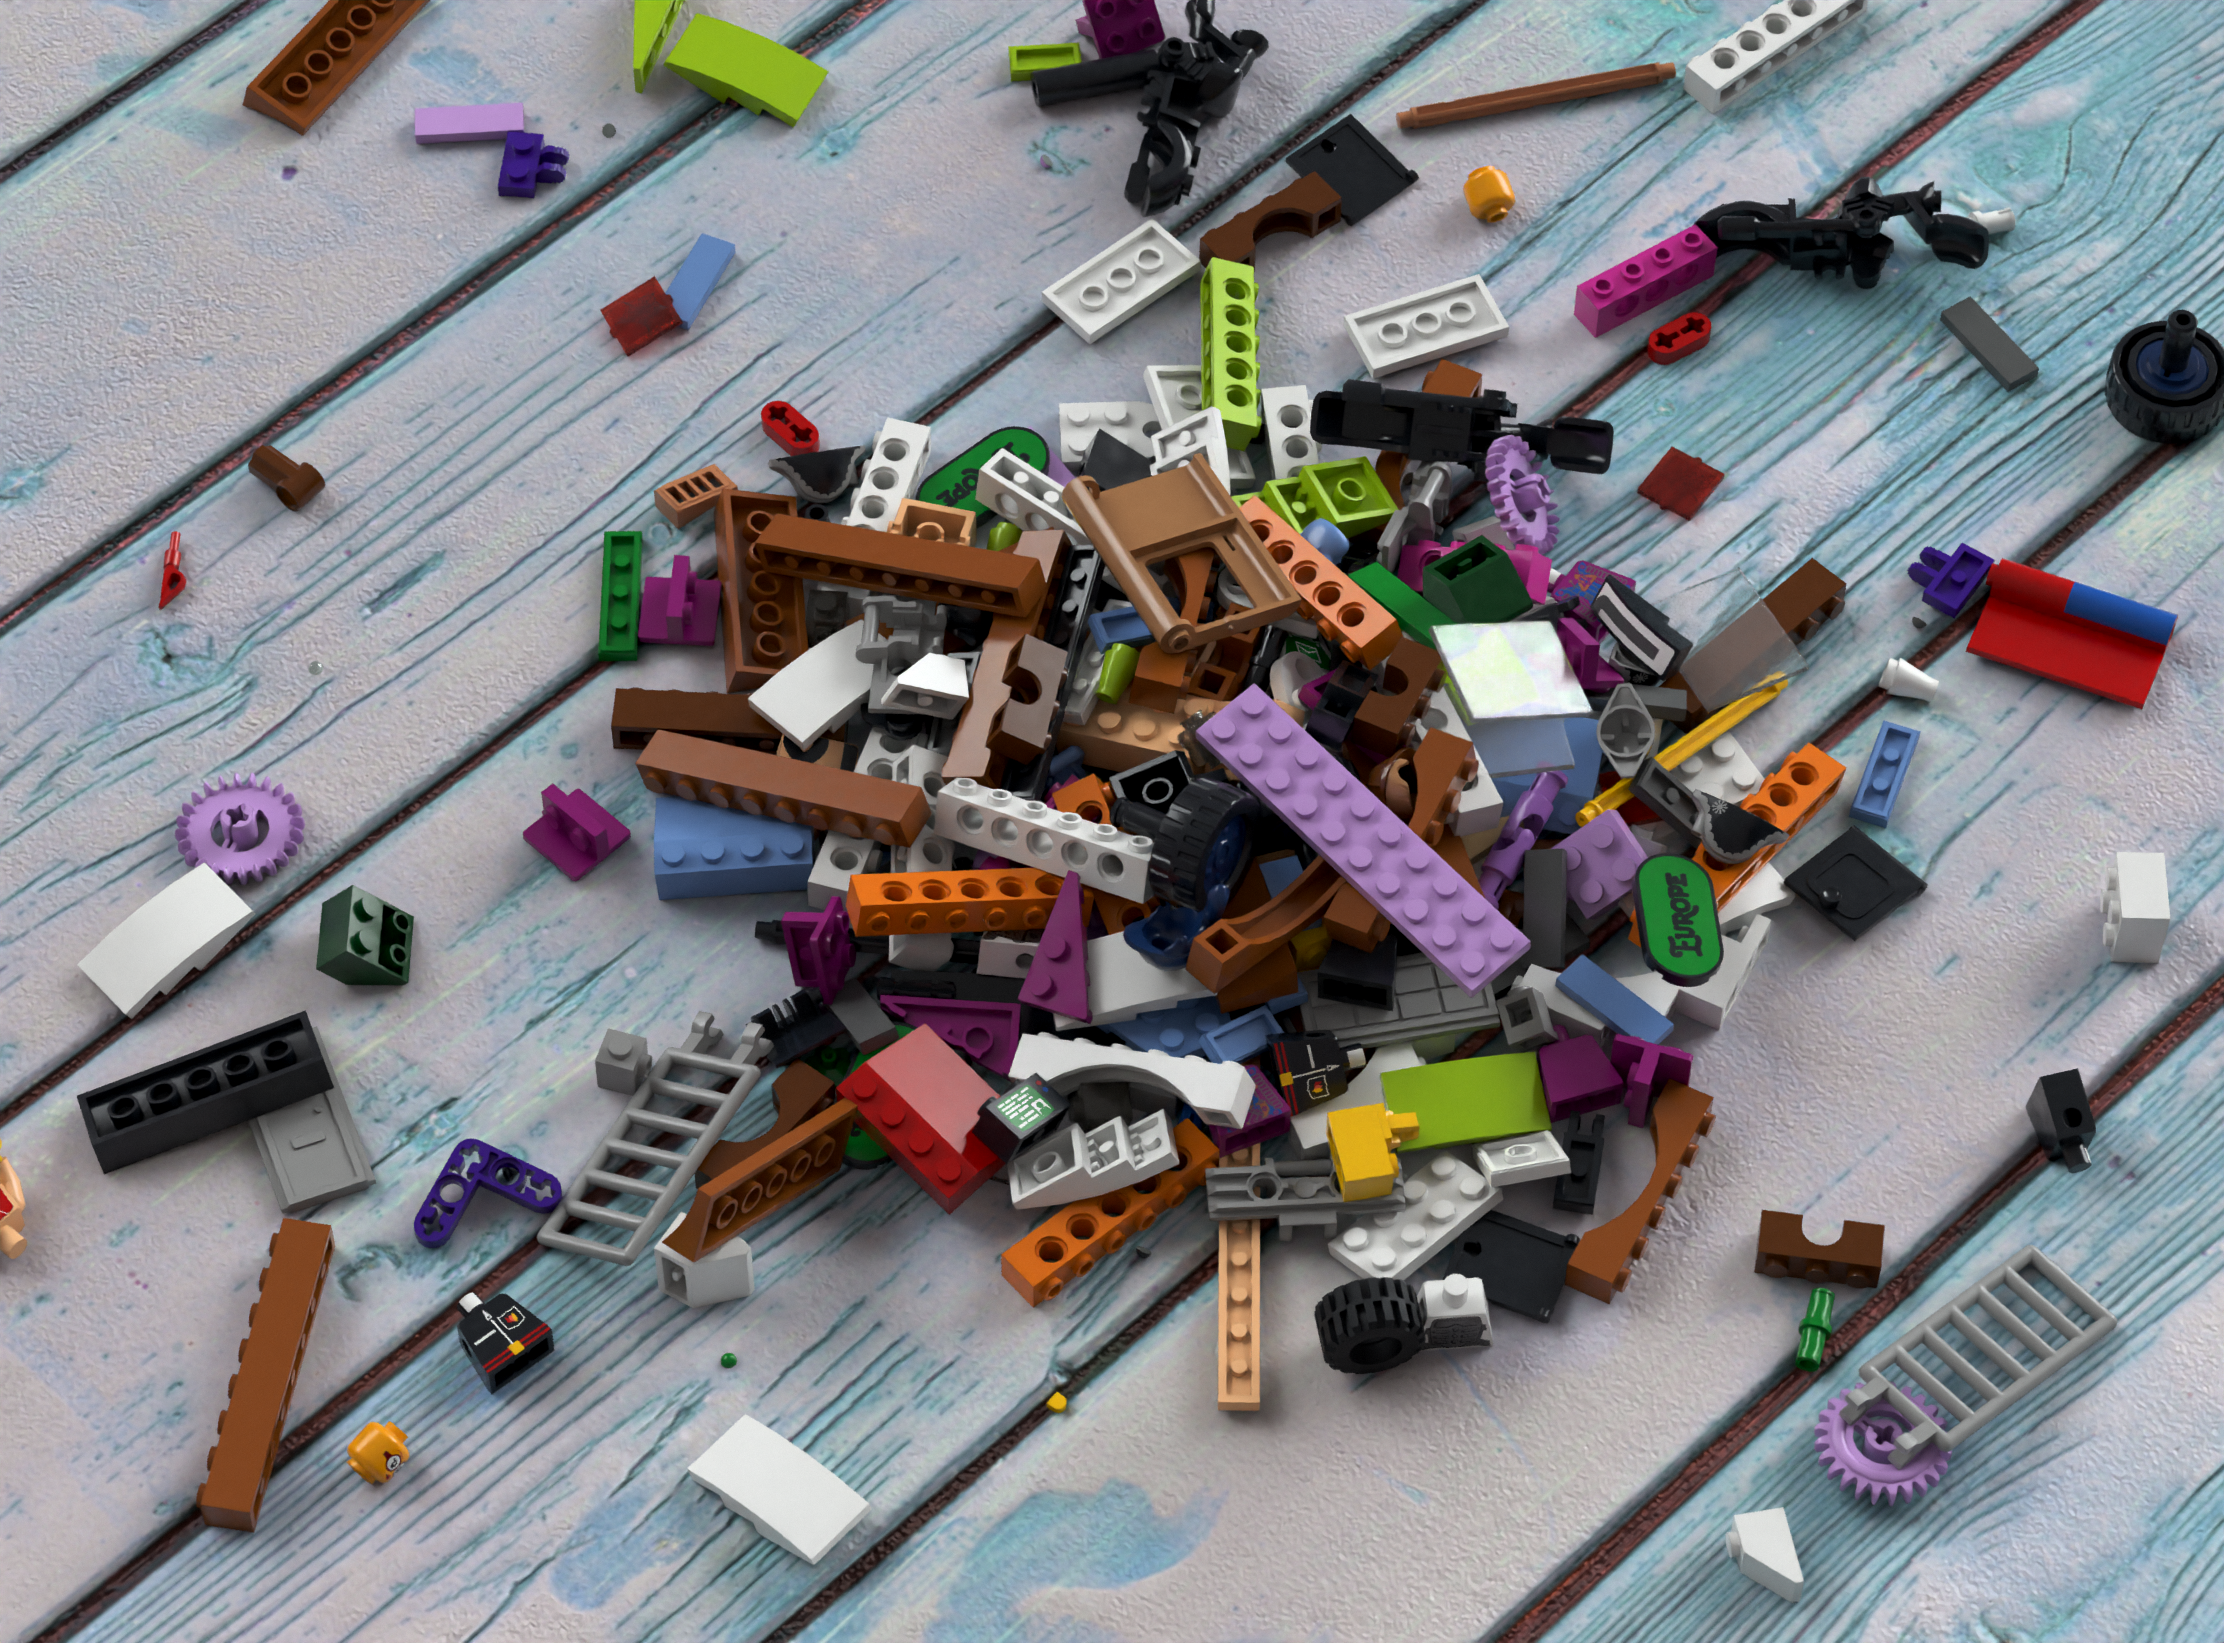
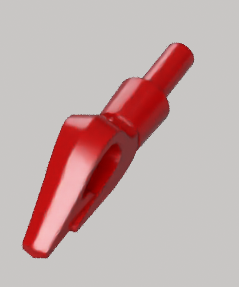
[158,531,187,610]

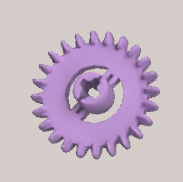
[1485,435,1560,555]
[175,773,305,885]
[1814,1382,1952,1506]

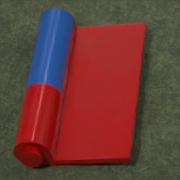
[1966,558,2178,709]

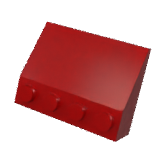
[836,1023,1005,1215]

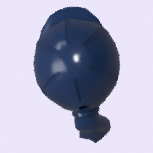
[1123,884,1230,971]

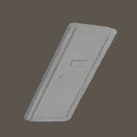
[1297,952,1500,1049]
[248,1026,376,1214]

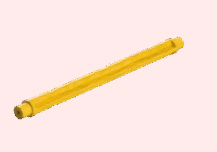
[1575,673,1788,827]

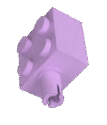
[1551,809,1648,920]

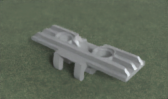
[1376,461,1452,574]
[855,593,948,714]
[1205,1155,1406,1241]

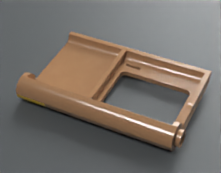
[1062,453,1302,654]

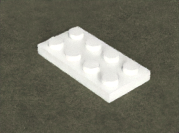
[1042,219,1201,344]
[1344,274,1509,379]
[1143,365,1256,488]
[1596,732,1765,844]
[1328,1150,1503,1281]

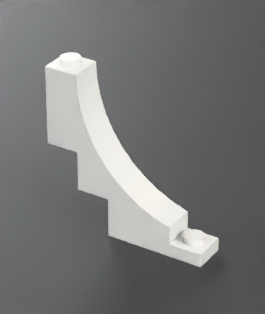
[1511,914,1771,1048]

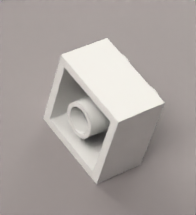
[2100,852,2170,963]

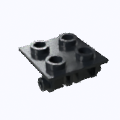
[746,987,847,1068]

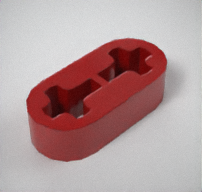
[1647,312,1711,365]
[761,400,820,456]

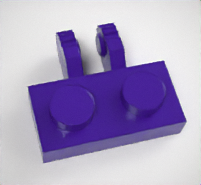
[498,132,570,198]
[1907,543,1995,619]

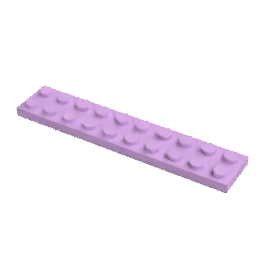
[1196,683,1531,998]

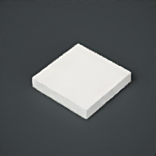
[1471,1130,1571,1188]

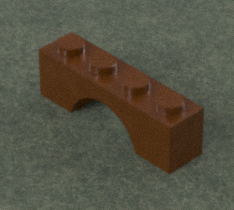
[1199,171,1342,272]
[694,1058,836,1189]

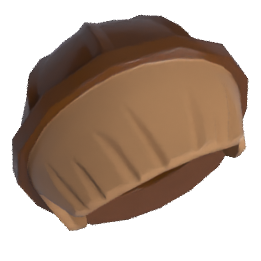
[1366,747,1418,821]

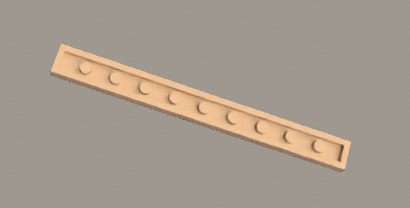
[1218,1055,1260,1411]

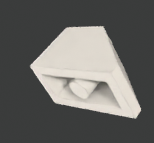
[881,653,969,720]
[1726,1507,1804,1603]

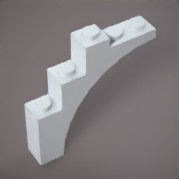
[1288,1034,1457,1161]

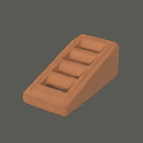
[654,464,738,529]

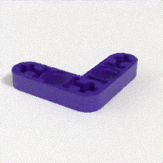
[413,1138,562,1248]

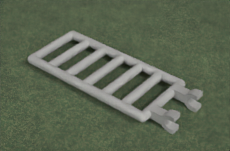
[537,1011,774,1266]
[1839,1245,2117,1470]

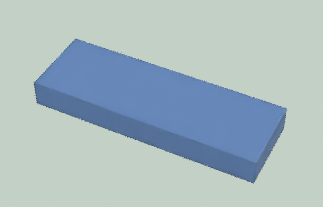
[655,233,736,330]
[1849,720,1921,828]
[1555,954,1674,1045]

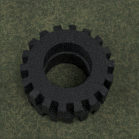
[1314,1277,1426,1374]

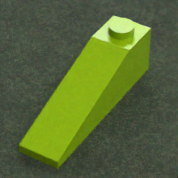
[633,0,685,93]

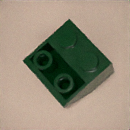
[1423,535,1533,640]
[316,885,414,986]

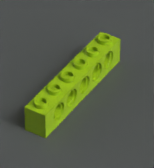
[1200,257,1261,452]

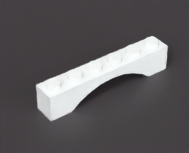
[1008,1032,1256,1129]

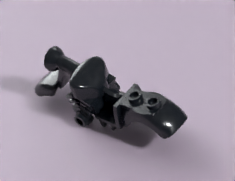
[1124,0,1269,217]
[1693,177,1989,289]
[1310,379,1614,482]

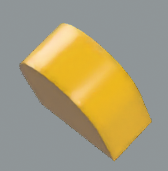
[1047,1392,1067,1413]

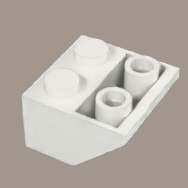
[654,1211,755,1308]

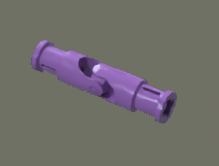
[1478,763,1568,910]

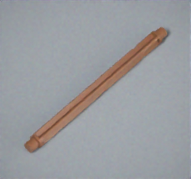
[1396,62,1676,129]

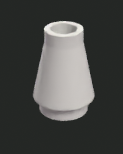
[1879,658,1939,702]

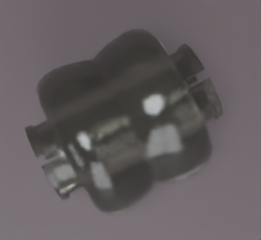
[1177,710,1222,769]

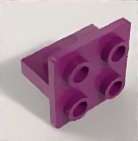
[1075,0,1165,59]
[638,555,722,646]
[1526,618,1624,694]
[523,783,631,882]
[781,896,856,1004]
[1610,1034,1694,1128]

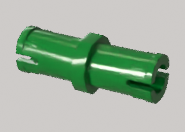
[1795,1288,1835,1372]

